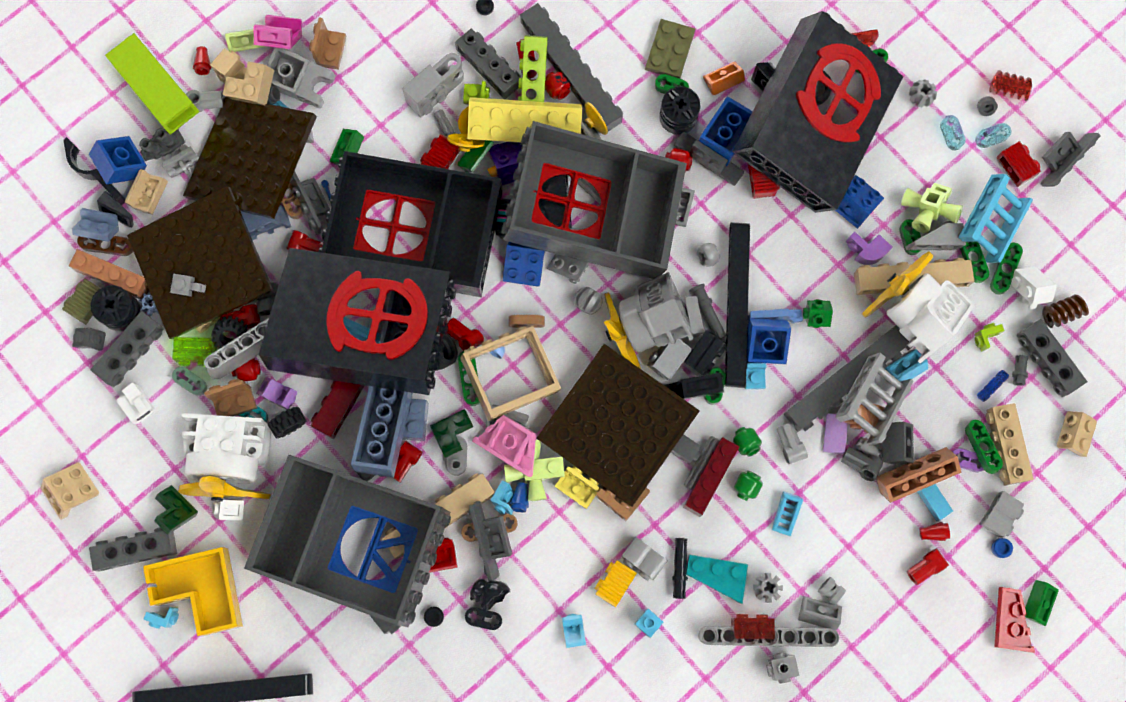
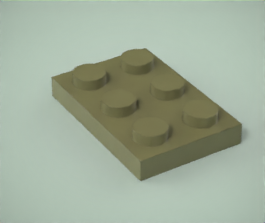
[645,19,696,78]

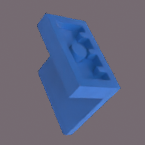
[835,175,884,229]
[503,242,546,287]

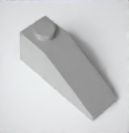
[906,221,966,250]

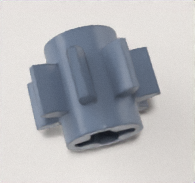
[139,293,159,316]

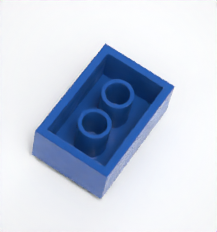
[698,96,753,166]

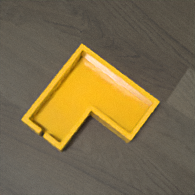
[143,547,243,636]

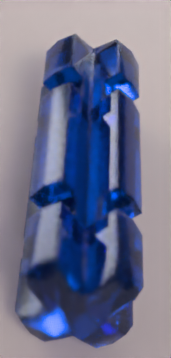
[977,370,1009,402]

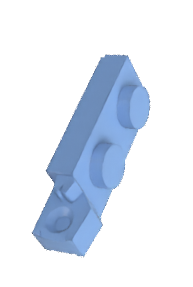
[748,309,803,324]

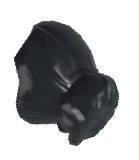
[470,579,510,611]

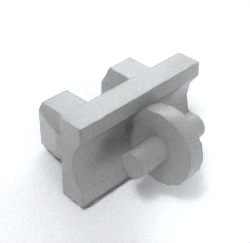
[162,144,199,178]

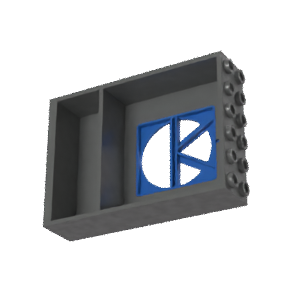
[244,455,451,627]

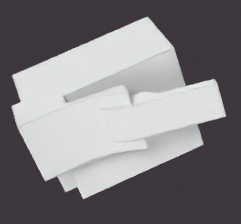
[116,382,156,425]

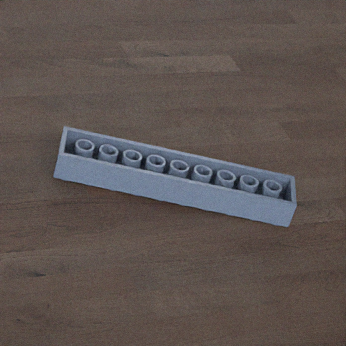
[351,291,413,478]

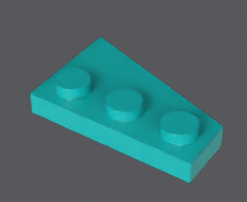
[686,555,748,604]

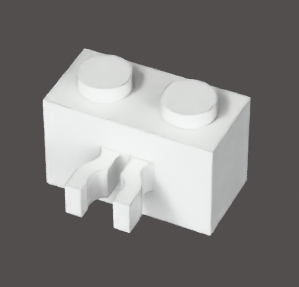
[1011,267,1057,309]

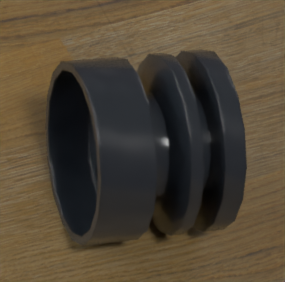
[659,86,701,135]
[90,285,141,332]

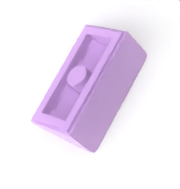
[823,414,848,454]

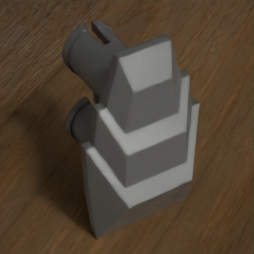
[139,128,185,161]

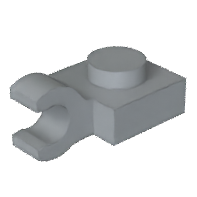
[170,274,206,296]

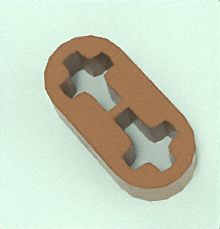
[509,315,545,328]

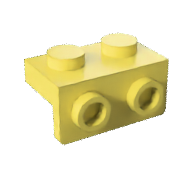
[554,466,600,509]

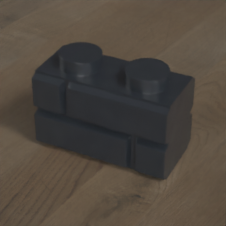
[684,330,726,375]

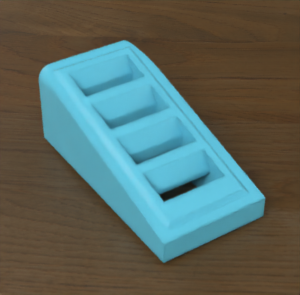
[772,491,803,536]

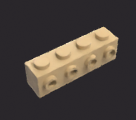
[986,403,1034,486]

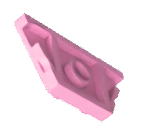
[472,415,536,477]

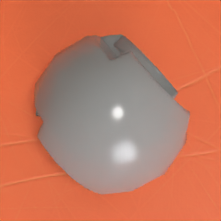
[697,243,720,267]

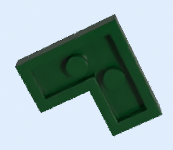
[430,409,473,458]
[154,485,198,535]

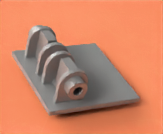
[547,254,589,284]

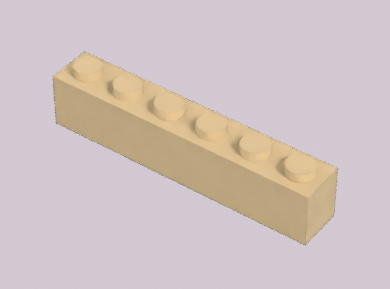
[854,258,974,295]
[382,473,495,559]

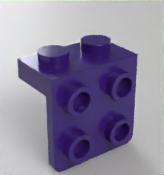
[489,142,523,186]

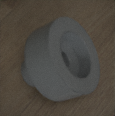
[977,96,998,116]

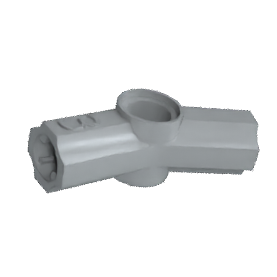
[186,90,225,112]

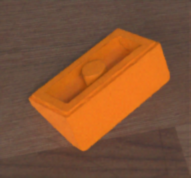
[703,61,745,95]

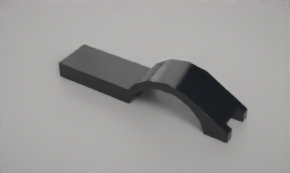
[63,137,125,205]
[664,372,724,400]

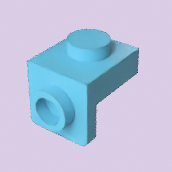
[143,607,179,629]
[562,614,586,648]

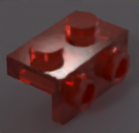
[731,614,775,639]

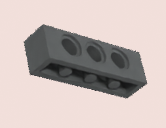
[90,311,164,387]
[1017,319,1088,397]
[89,528,177,572]

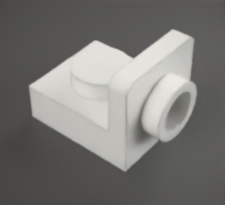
[212,499,244,520]

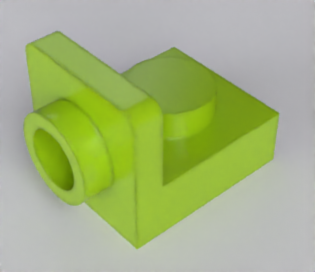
[463,81,490,104]

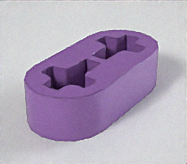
[952,448,984,473]

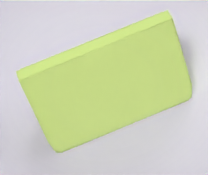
[225,29,266,52]

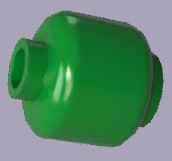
[733,427,762,457]
[734,470,763,501]

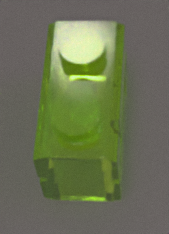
[172,337,217,367]

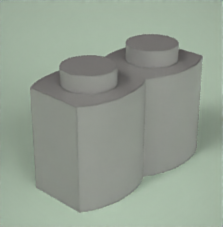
[980,491,1024,538]
[622,537,667,581]

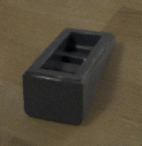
[97,191,134,228]

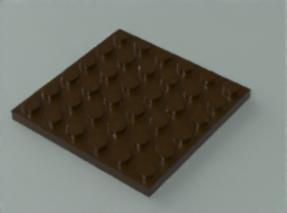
[183,97,317,219]
[127,186,274,339]
[536,344,700,507]

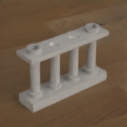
[835,353,913,445]

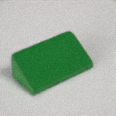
[330,128,364,165]
[457,140,494,173]
[1025,580,1059,626]

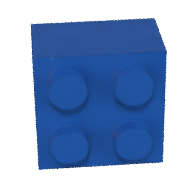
[89,136,147,185]
[747,318,791,364]

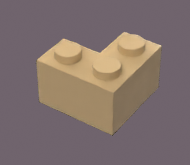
[210,48,246,84]
[223,61,274,106]

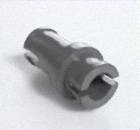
[1012,355,1028,386]

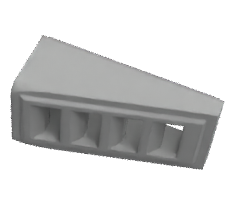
[675,187,695,227]

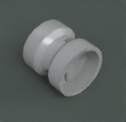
[818,577,846,605]

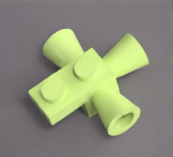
[901,183,963,233]
[504,440,565,501]

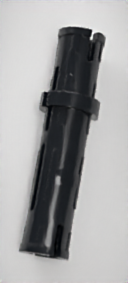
[672,538,688,599]

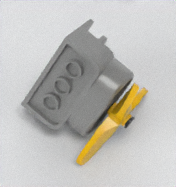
[604,272,693,369]

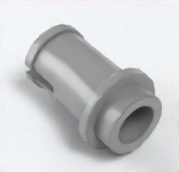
[855,437,881,457]

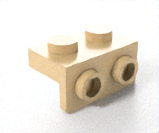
[125,169,168,215]
[1057,411,1097,457]

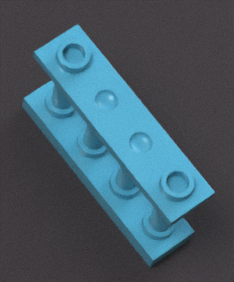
[958,174,1033,263]

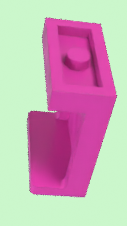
[253,15,302,49]

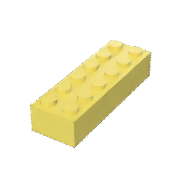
[467,97,582,142]

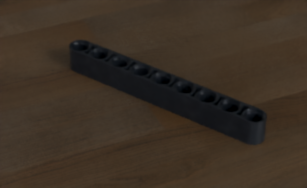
[725,222,750,388]
[132,673,313,702]

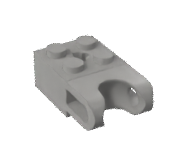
[267,48,336,108]
[402,53,464,118]

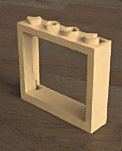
[460,326,561,421]

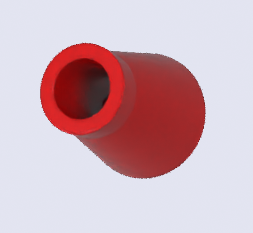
[193,46,212,75]
[920,522,950,541]

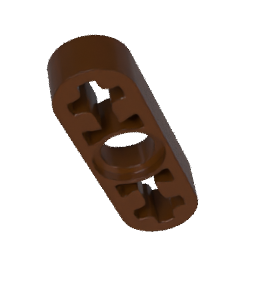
[77,236,133,256]

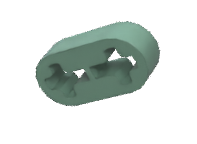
[172,367,207,396]

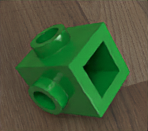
[803,299,833,328]

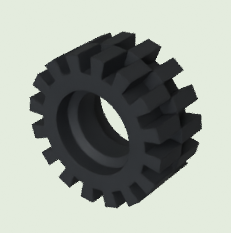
[211,316,249,349]
[268,407,307,439]

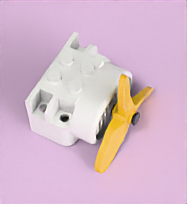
[862,251,975,363]
[178,413,272,502]

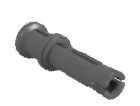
[689,283,727,339]

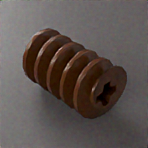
[1042,294,1089,328]

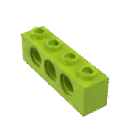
[518,35,548,102]

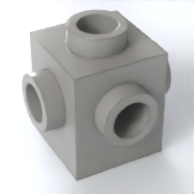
[766,653,799,684]

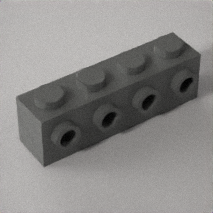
[455,28,521,100]

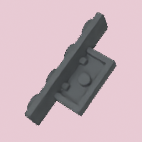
[674,132,744,186]
[1040,132,1101,187]
[290,171,330,235]
[469,501,513,582]

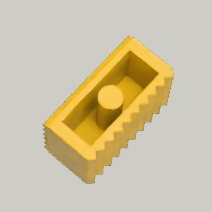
[594,560,637,607]

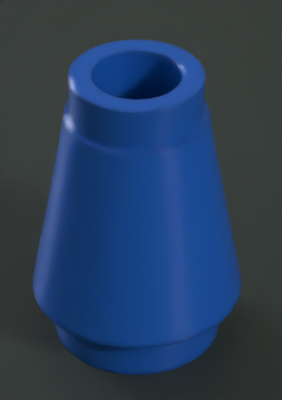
[510,482,529,513]

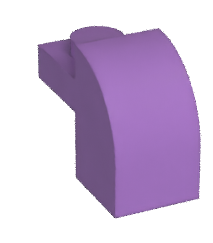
[846,232,893,265]
[256,377,297,409]

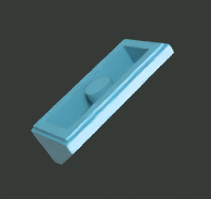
[885,349,928,381]
[917,484,953,522]

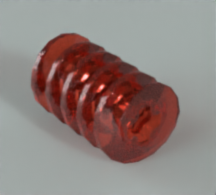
[989,70,1032,101]

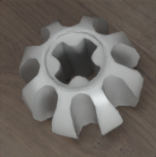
[909,79,937,108]
[574,287,602,314]
[753,573,783,603]

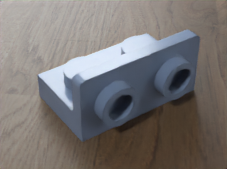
[72,208,119,242]

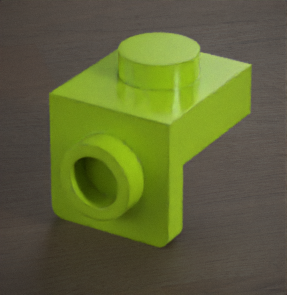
[975,323,1005,352]

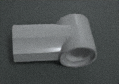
[777,423,808,464]

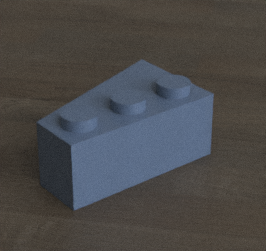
[240,205,291,240]

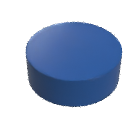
[991,538,1013,558]

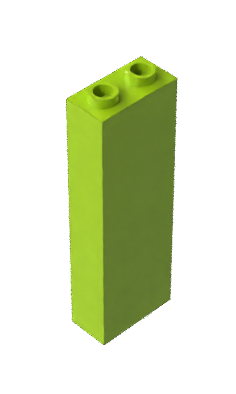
[105,33,200,135]

